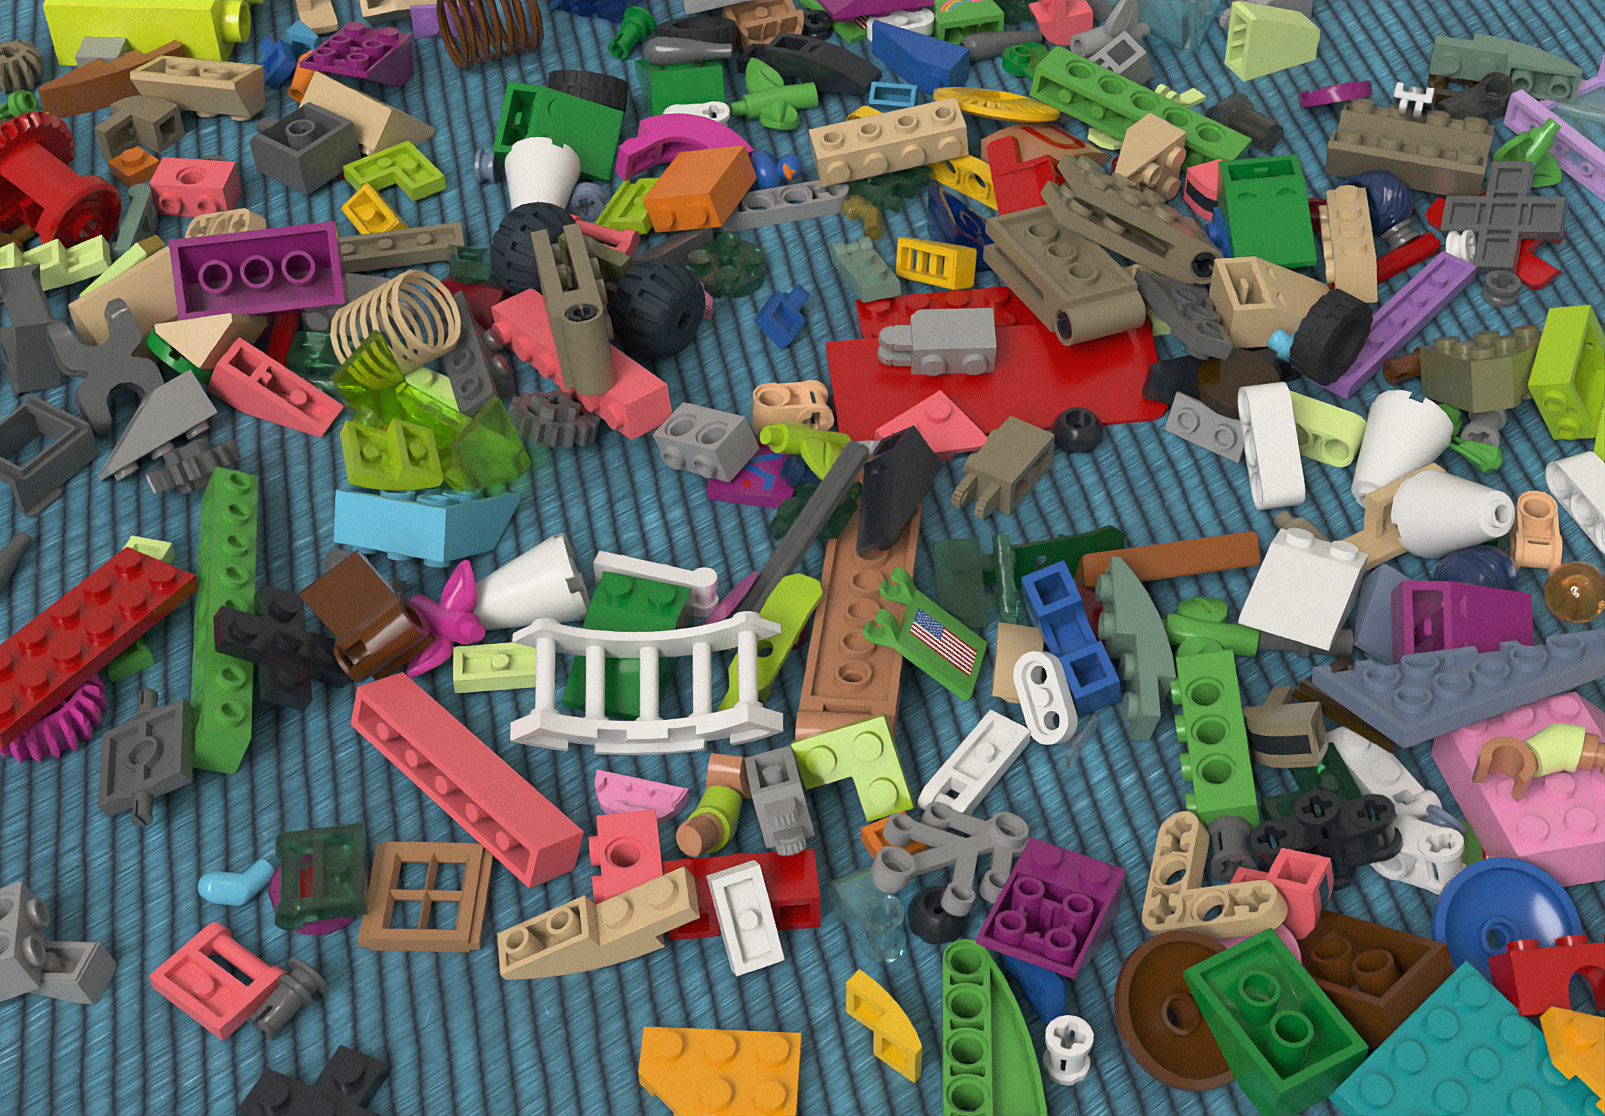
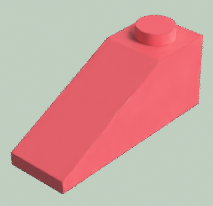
[207,337,344,438]

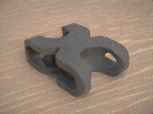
[46,298,165,437]

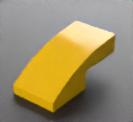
[846,969,922,1083]

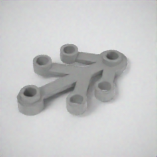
[871,802,1029,916]

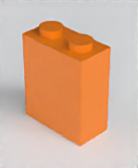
[643,145,757,233]

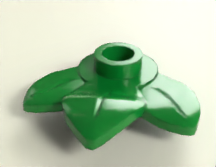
[1001,42,1051,80]

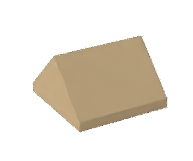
[154,313,267,369]

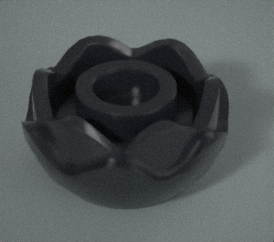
[1051,407,1104,454]
[907,885,970,944]

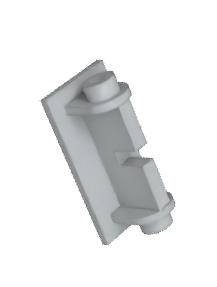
[1165,391,1244,463]

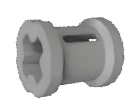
[1461,409,1508,447]

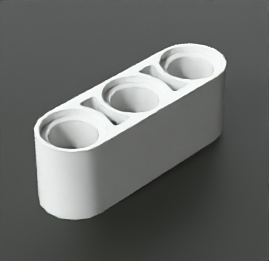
[1238,382,1305,510]
[1545,451,1605,554]

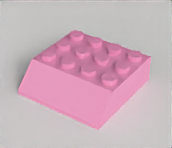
[1431,692,1605,887]

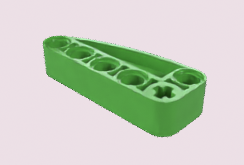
[941,939,1047,1116]

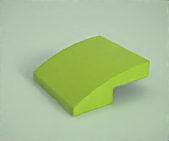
[340,418,444,491]

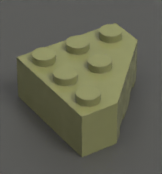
[1420,325,1542,414]

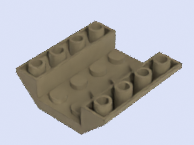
[1325,98,1495,196]

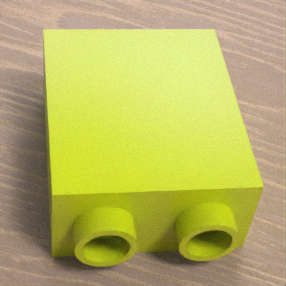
[43,0,264,66]

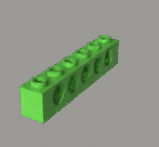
[1030,45,1252,172]

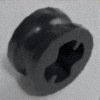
[802,10,832,41]

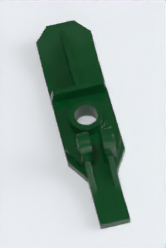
[954,525,1125,590]

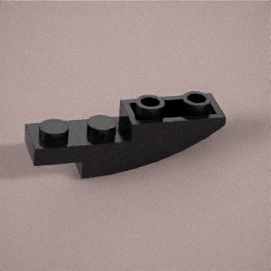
[736,32,882,96]
[1142,348,1302,405]

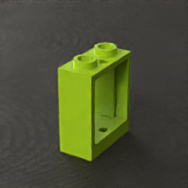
[1528,305,1605,440]

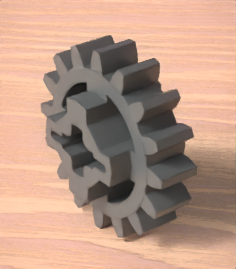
[507,391,600,448]
[145,437,241,495]

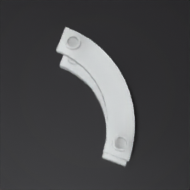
[510,611,783,755]

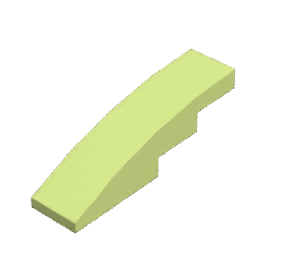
[0,235,111,291]

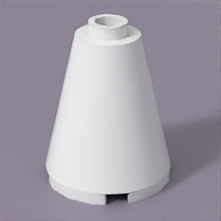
[505,137,581,210]
[1351,390,1453,508]
[1391,470,1515,559]
[473,533,590,631]

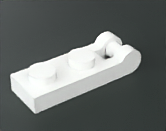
[593,551,719,618]
[917,710,1031,816]
[1325,726,1442,820]

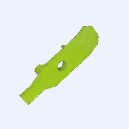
[716,573,823,712]

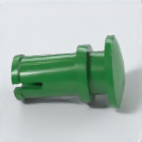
[608,6,656,60]

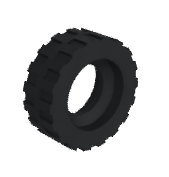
[658,17,737,53]
[547,69,629,114]
[1289,288,1373,386]

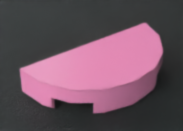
[595,769,689,825]

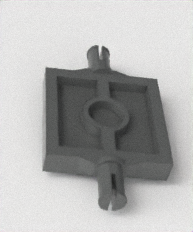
[98,688,194,827]

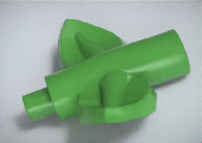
[729,57,818,130]
[1482,118,1563,189]
[1161,596,1259,676]

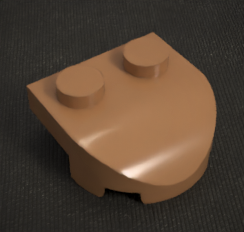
[722,0,804,51]

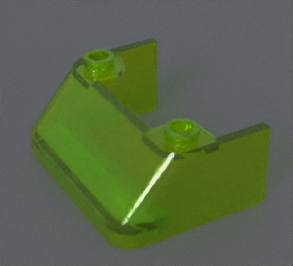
[330,330,531,493]

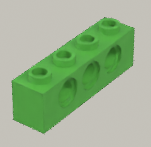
[1170,649,1260,837]

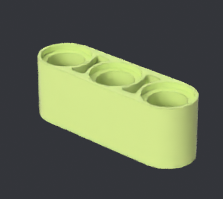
[1289,390,1367,468]

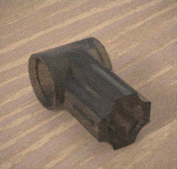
[1436,72,1514,121]
[1205,92,1283,154]

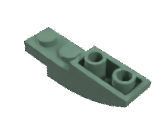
[1429,33,1583,104]
[1095,556,1176,741]

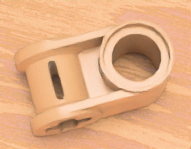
[752,380,834,436]
[1509,491,1563,575]

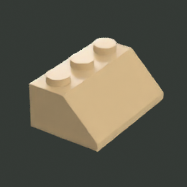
[130,55,265,121]
[298,71,436,156]
[68,247,179,364]

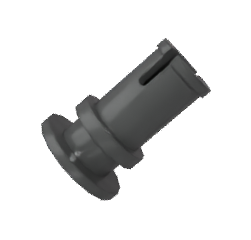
[247,957,330,1041]

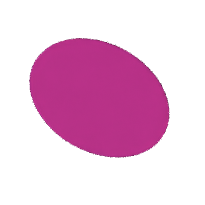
[701,571,758,626]

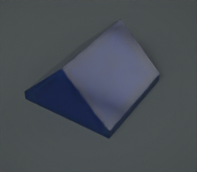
[927,183,995,273]

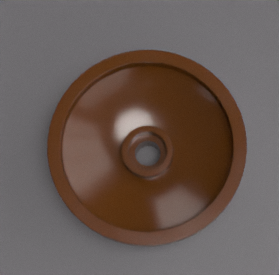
[1114,931,1235,1092]

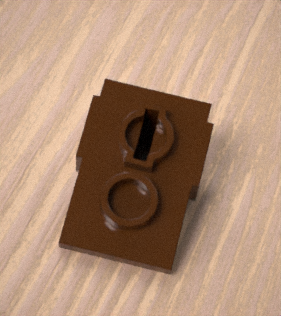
[299,549,436,684]

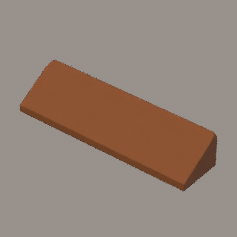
[1075,531,1260,589]

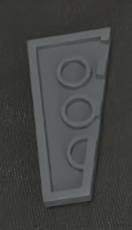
[1133,269,1233,360]

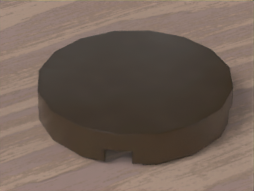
[1195,348,1281,420]

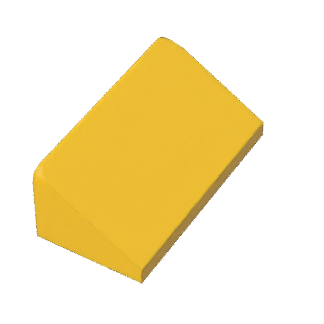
[340,182,409,235]

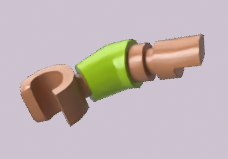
[676,753,752,857]

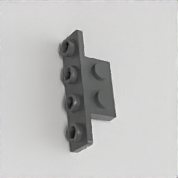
[430,291,514,418]

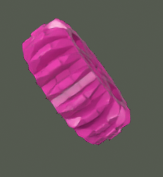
[0,673,107,764]

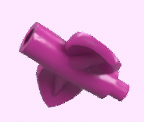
[407,560,485,678]

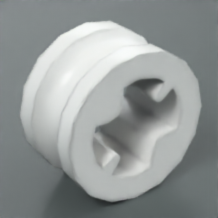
[1446,230,1477,264]

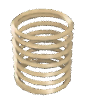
[330,269,461,387]

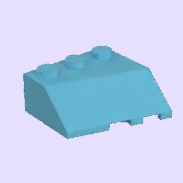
[334,486,520,567]

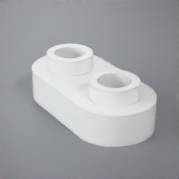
[867,8,935,42]
[1013,651,1078,745]

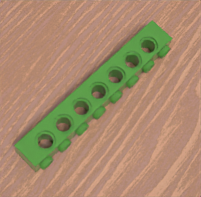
[190,466,258,775]

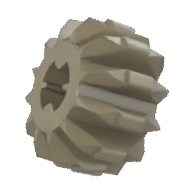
[0,39,45,95]

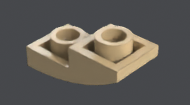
[992,622,1044,703]

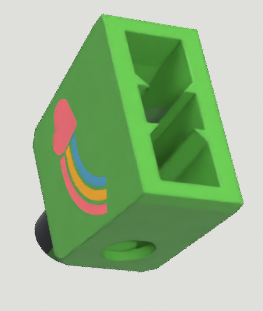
[932,0,1004,45]

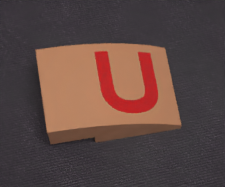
[981,122,1111,167]

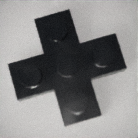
[213,584,350,712]
[237,1045,389,1116]

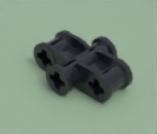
[1250,790,1403,891]

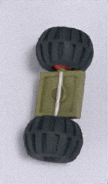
[490,202,706,359]

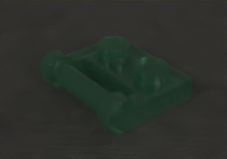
[275,823,368,930]

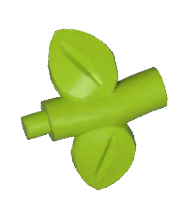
[758,421,851,480]

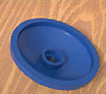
[1431,857,1583,989]

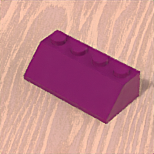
[168,221,350,321]

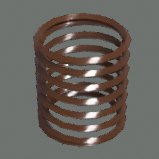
[436,0,544,71]

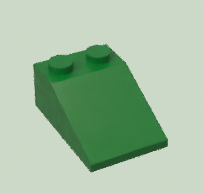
[634,59,725,117]
[562,571,694,721]
[1183,927,1369,1116]

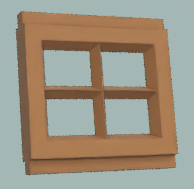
[358,841,494,953]

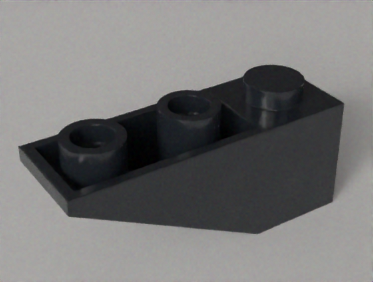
[856,425,944,555]

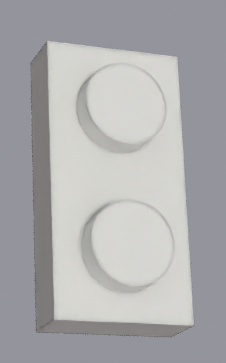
[706,860,785,976]

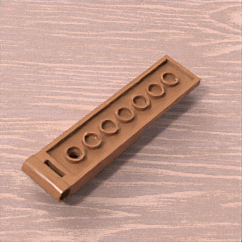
[795,468,924,741]

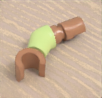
[1472,723,1605,803]

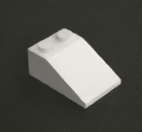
[1238,528,1369,651]

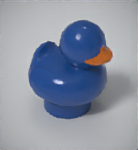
[749,149,803,192]

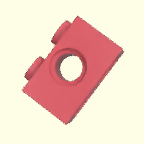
[149,157,242,217]
[588,809,663,905]

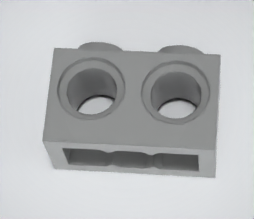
[653,402,760,482]
[0,881,50,1002]

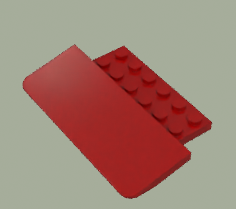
[826,286,1168,441]

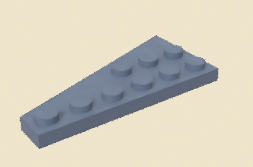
[1312,629,1605,748]

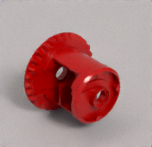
[0,111,122,249]

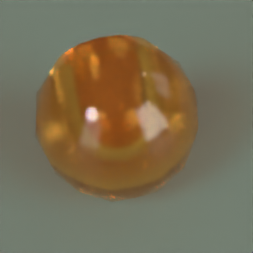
[1544,561,1605,624]

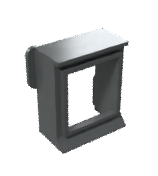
[0,264,61,397]
[0,393,99,518]

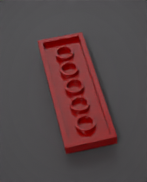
[0,547,198,748]

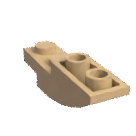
[497,866,700,980]

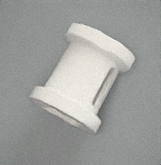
[1042,1015,1094,1086]

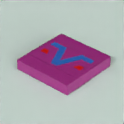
[707,435,799,511]

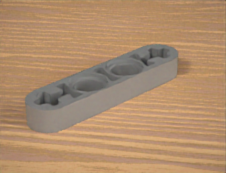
[712,180,849,233]

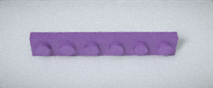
[1312,251,1477,400]

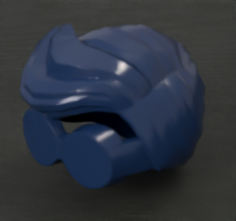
[1342,170,1414,236]
[1433,544,1520,591]

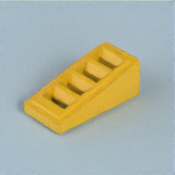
[895,237,977,290]

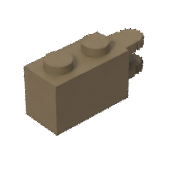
[950,416,1055,520]

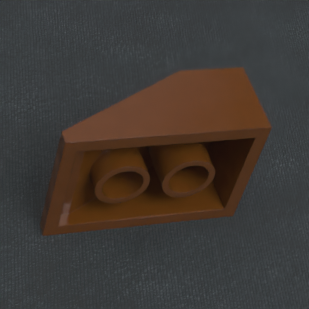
[1296,909,1455,1050]

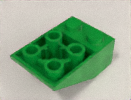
[492,82,625,183]
[1217,154,1317,269]

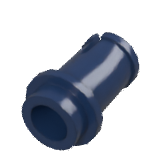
[780,454,822,492]

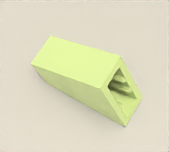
[1224,1,1320,82]

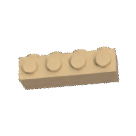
[809,97,969,188]
[1319,185,1378,303]

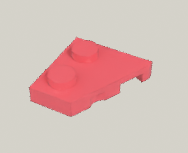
[875,390,988,462]

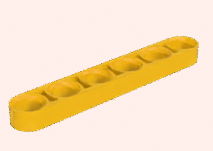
[846,106,998,211]

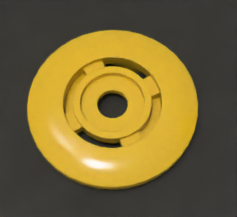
[933,87,1061,123]

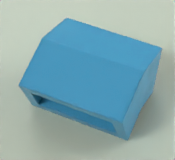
[869,81,918,113]

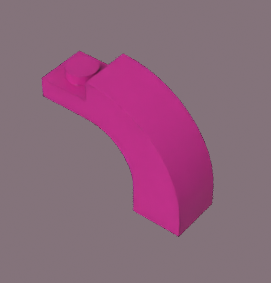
[615,113,754,181]

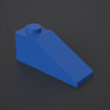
[872,20,970,95]

